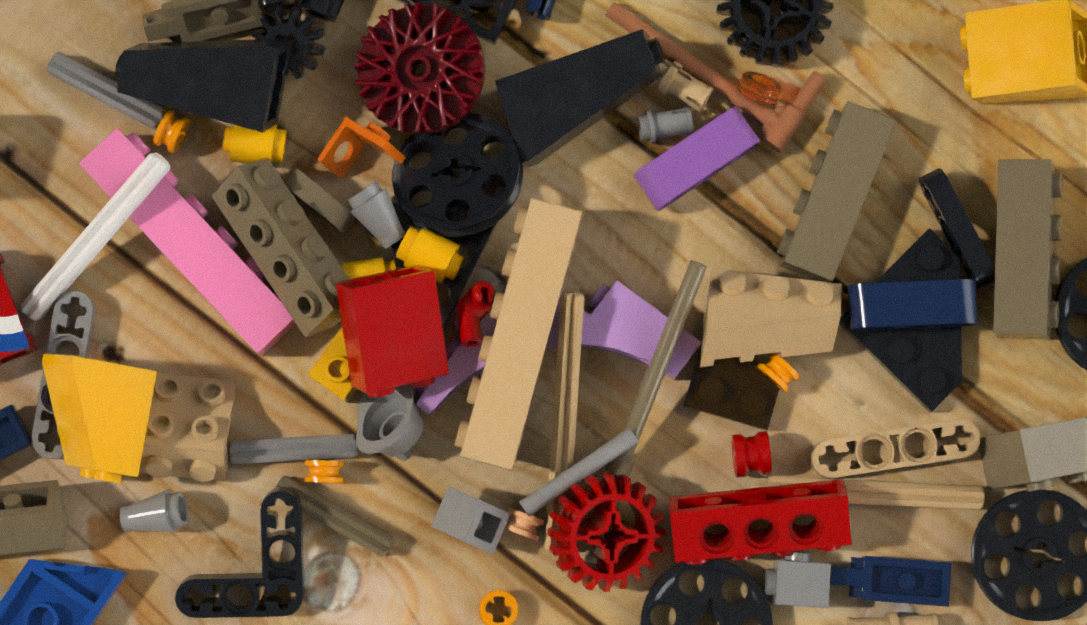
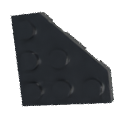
[839,228,962,413]

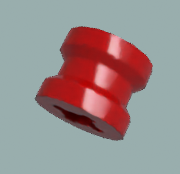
[731,431,772,478]

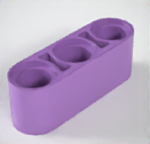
[633,106,761,211]

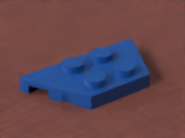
[0,559,127,625]

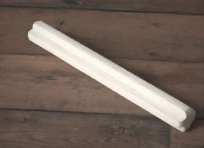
[20,152,170,321]

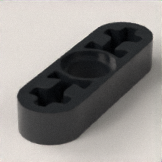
[919,168,995,289]

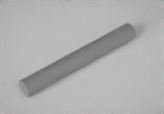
[519,428,639,516]

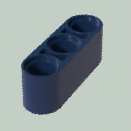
[848,279,978,330]

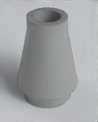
[347,181,406,249]
[120,489,188,533]

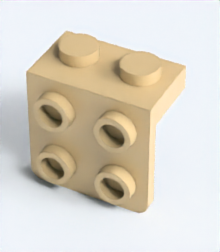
[139,373,236,482]

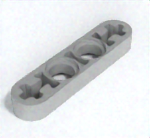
[32,291,96,459]

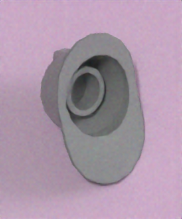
[356,384,424,461]

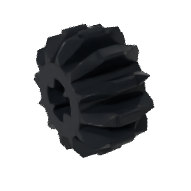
[252,6,326,79]

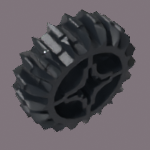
[716,0,834,67]

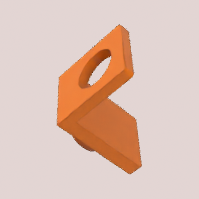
[317,117,406,179]

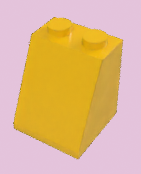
[960,0,1087,104]
[42,354,157,483]

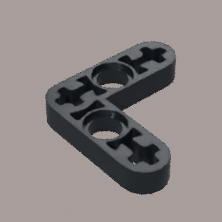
[175,487,305,618]

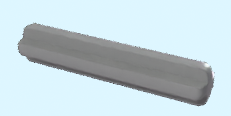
[47,52,167,130]
[229,434,359,465]

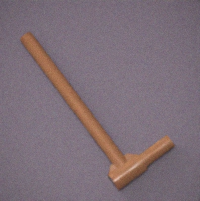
[605,2,828,153]

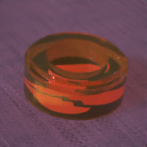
[737,71,783,106]

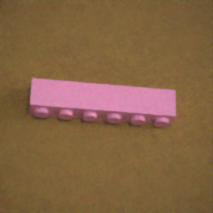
[79,128,296,356]

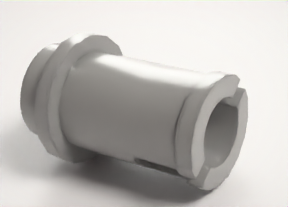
[637,107,693,144]

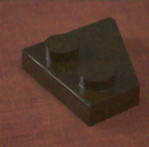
[683,342,780,431]

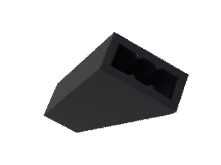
[495,29,665,167]
[115,39,293,132]

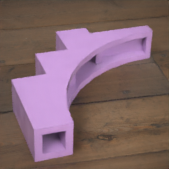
[415,280,701,417]

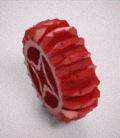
[547,472,666,592]

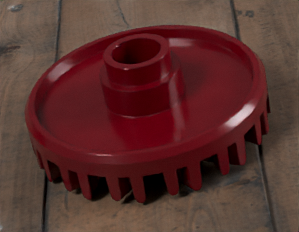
[354,2,485,135]

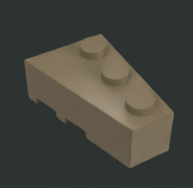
[979,417,1087,492]

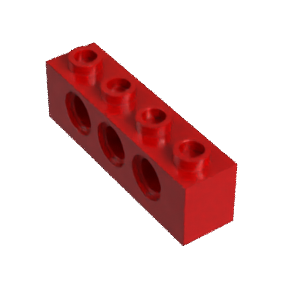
[669,479,852,565]

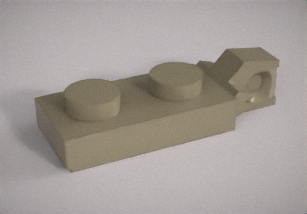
[142,0,265,42]

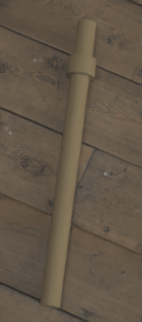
[605,260,707,480]

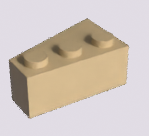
[700,268,842,367]

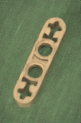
[810,419,981,479]

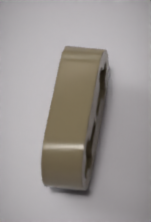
[284,167,358,235]

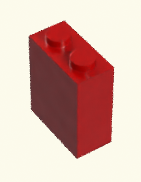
[335,265,449,397]

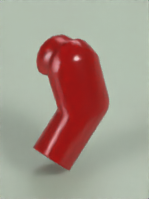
[456,281,496,347]

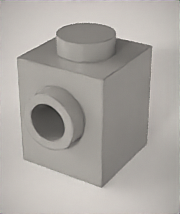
[431,486,511,554]
[764,552,831,608]

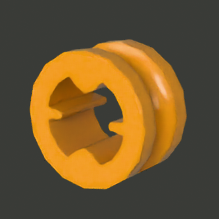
[153,110,191,154]
[757,353,800,393]
[304,460,344,484]
[479,590,518,625]

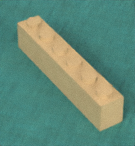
[454,198,582,471]

